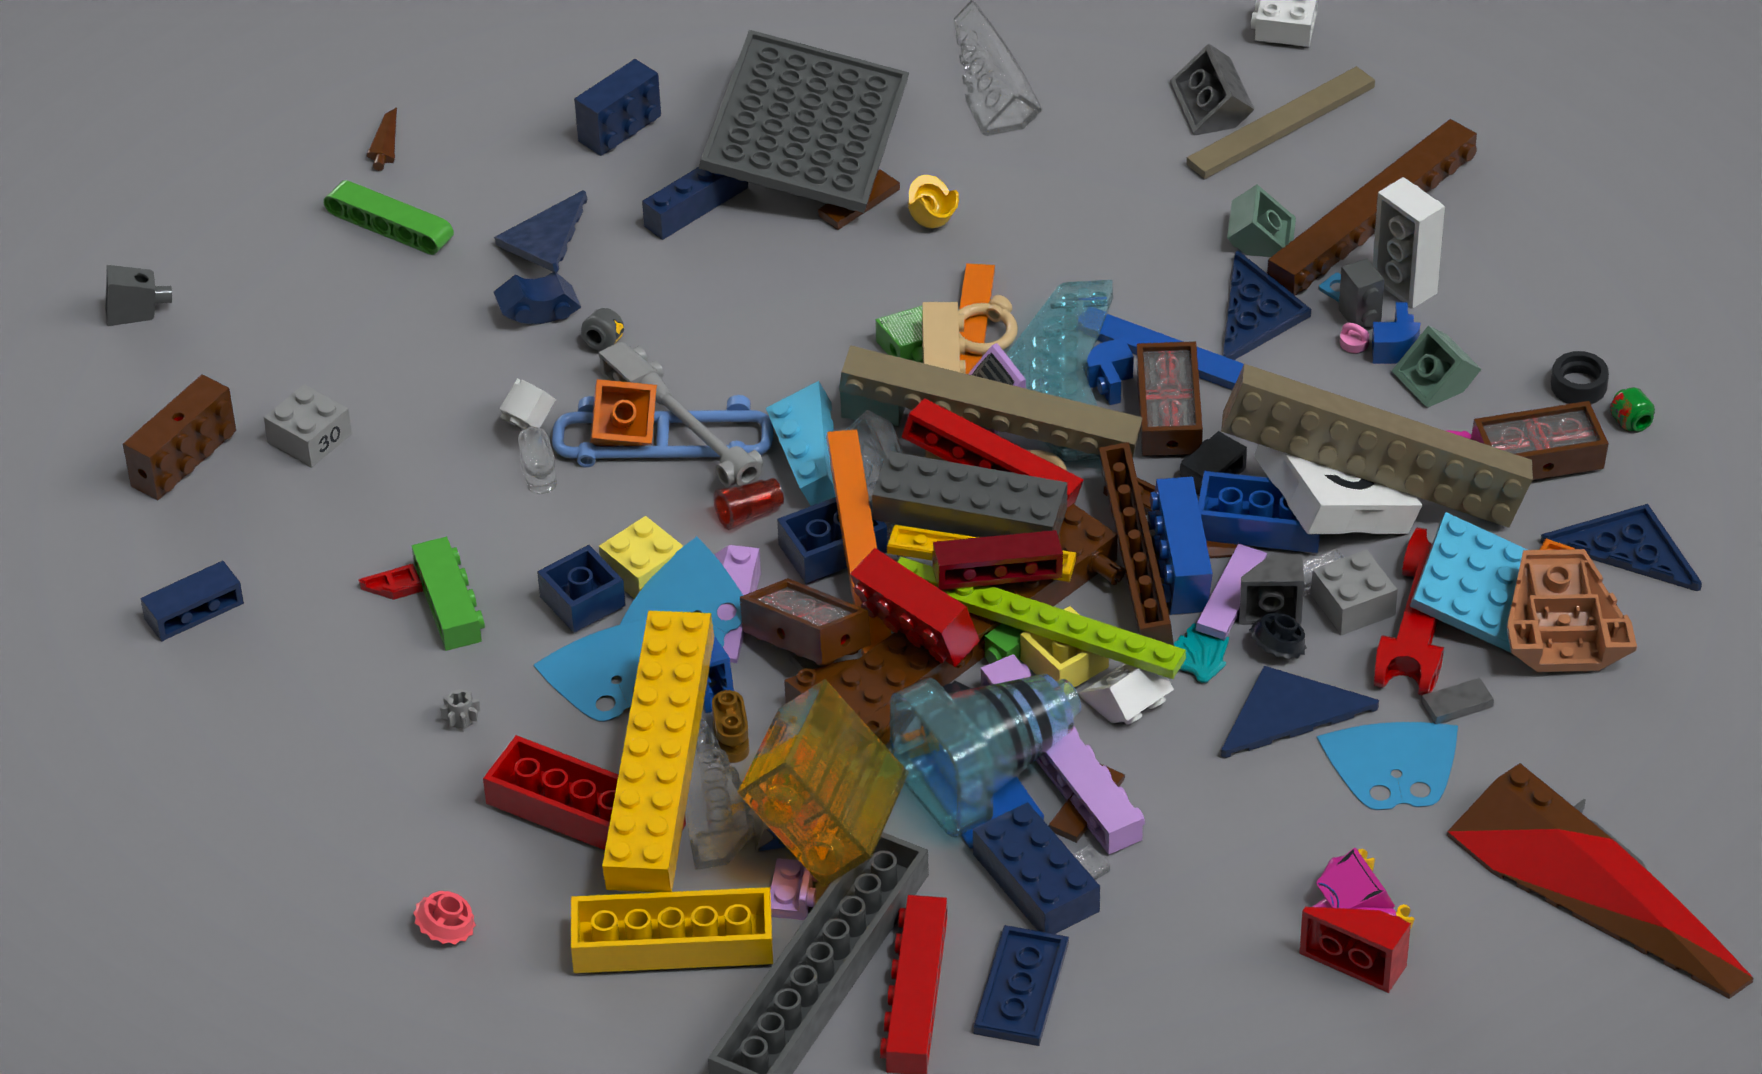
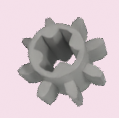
[440,689,481,728]

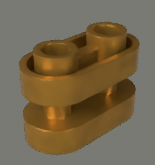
[712,690,750,763]

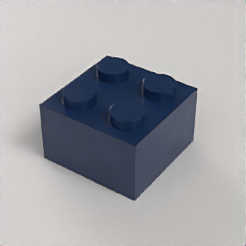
[537,545,626,633]

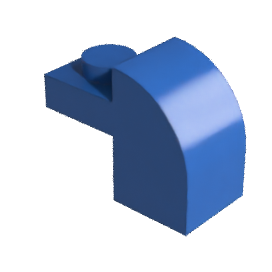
[1372,302,1421,364]
[1087,337,1134,405]

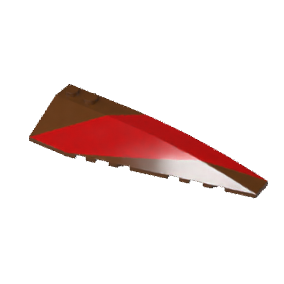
[1447,763,1754,999]

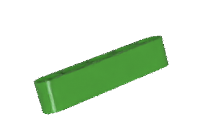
[323,180,454,255]

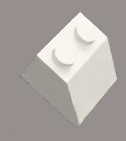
[1079,664,1174,725]

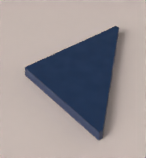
[494,190,588,273]
[1223,251,1312,360]
[1540,504,1702,591]
[1221,666,1379,758]

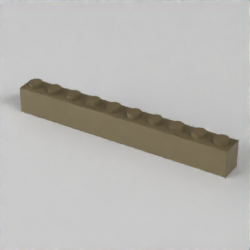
[839,345,1143,458]

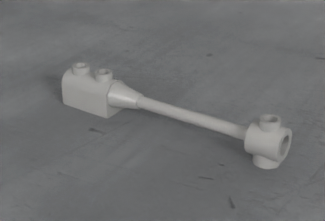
[599,342,763,488]

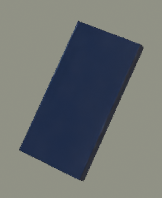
[974,925,1069,1046]

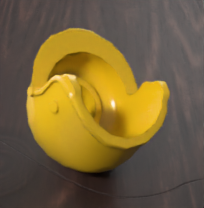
[908,174,959,228]

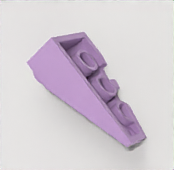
[698,545,761,663]

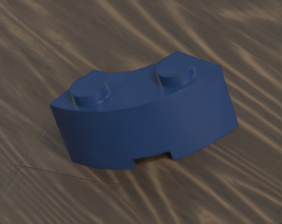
[493,272,581,324]

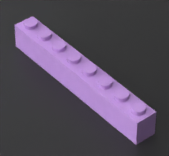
[981,654,1145,855]

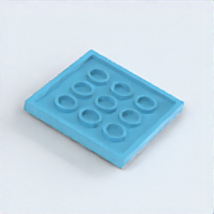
[1410,512,1528,653]

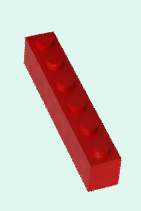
[901,398,1084,508]
[880,895,948,1074]

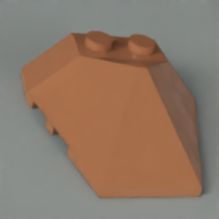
[1506,549,1637,672]

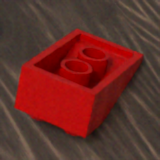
[1299,906,1411,993]

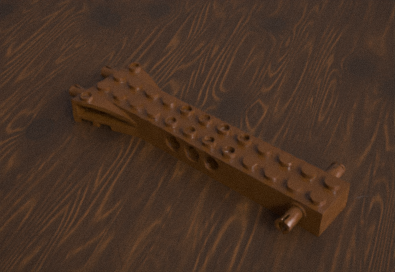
[776,503,1125,772]

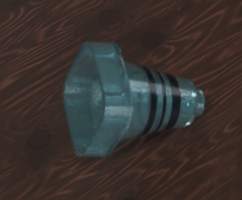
[890,674,1081,838]

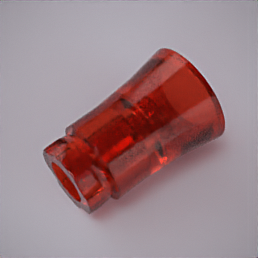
[713,478,784,530]

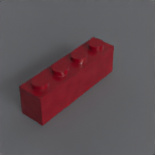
[932,530,1063,590]

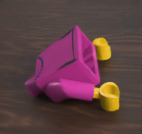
[1312,847,1415,929]

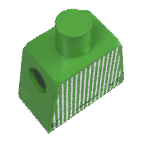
[875,306,923,363]

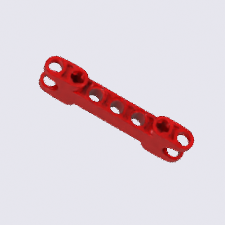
[1374,527,1444,696]

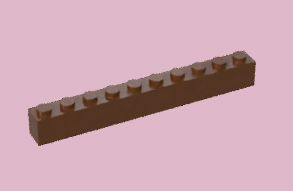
[1267,119,1477,295]

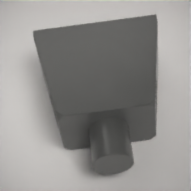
[105,265,172,326]

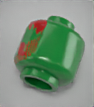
[1610,387,1655,432]

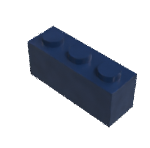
[140,560,244,642]

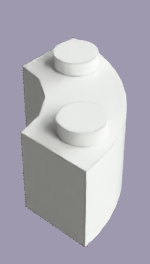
[499,378,556,430]

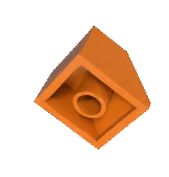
[590,379,657,446]

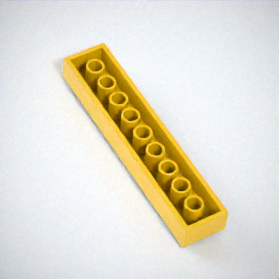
[602,610,714,892]

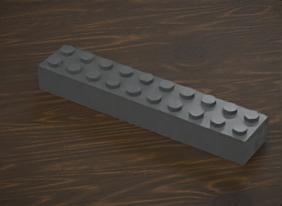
[708,827,929,1074]

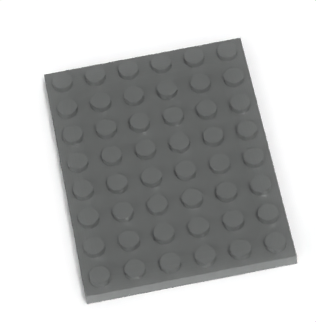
[699,30,909,213]

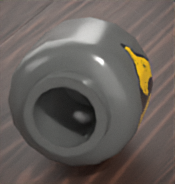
[581,308,624,351]

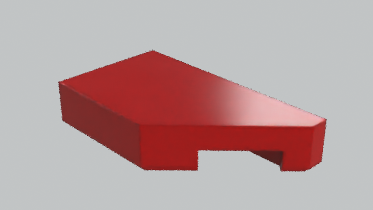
[359,564,423,600]

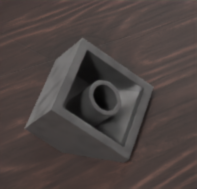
[1239,554,1304,625]

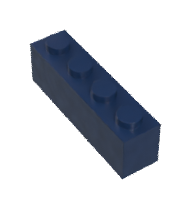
[642,167,748,240]

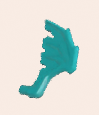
[1174,623,1229,683]

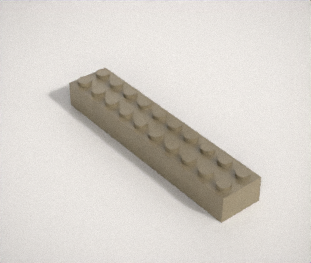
[1221,363,1533,528]

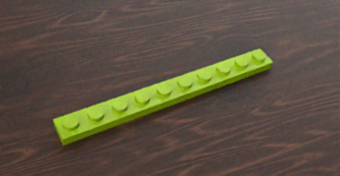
[898,557,1186,679]

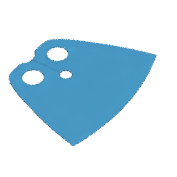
[620,536,743,647]
[534,619,647,721]
[1317,722,1458,810]

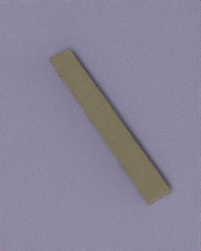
[1186,66,1375,179]

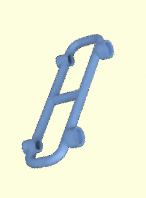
[552,395,774,467]

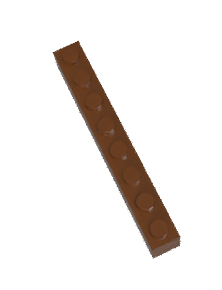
[1099,442,1174,646]

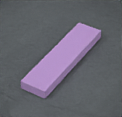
[1196,543,1267,640]

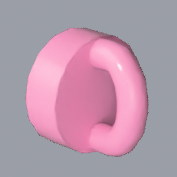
[1340,323,1370,353]

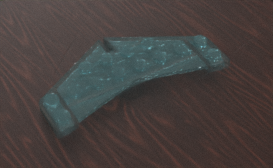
[1006,280,1113,461]

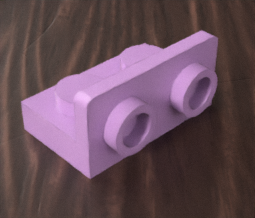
[770,855,821,920]

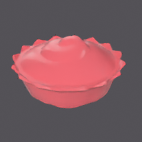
[413,891,476,945]

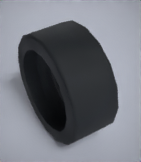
[1551,351,1609,404]

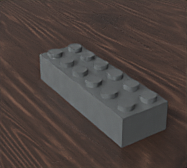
[872,451,1067,537]

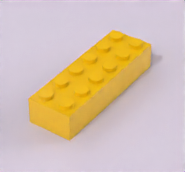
[571,887,773,973]

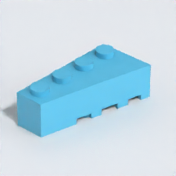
[766,381,836,506]

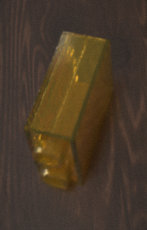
[737,679,909,887]

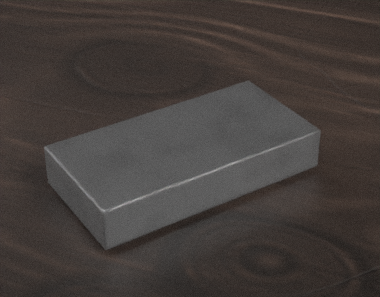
[1422,678,1494,724]

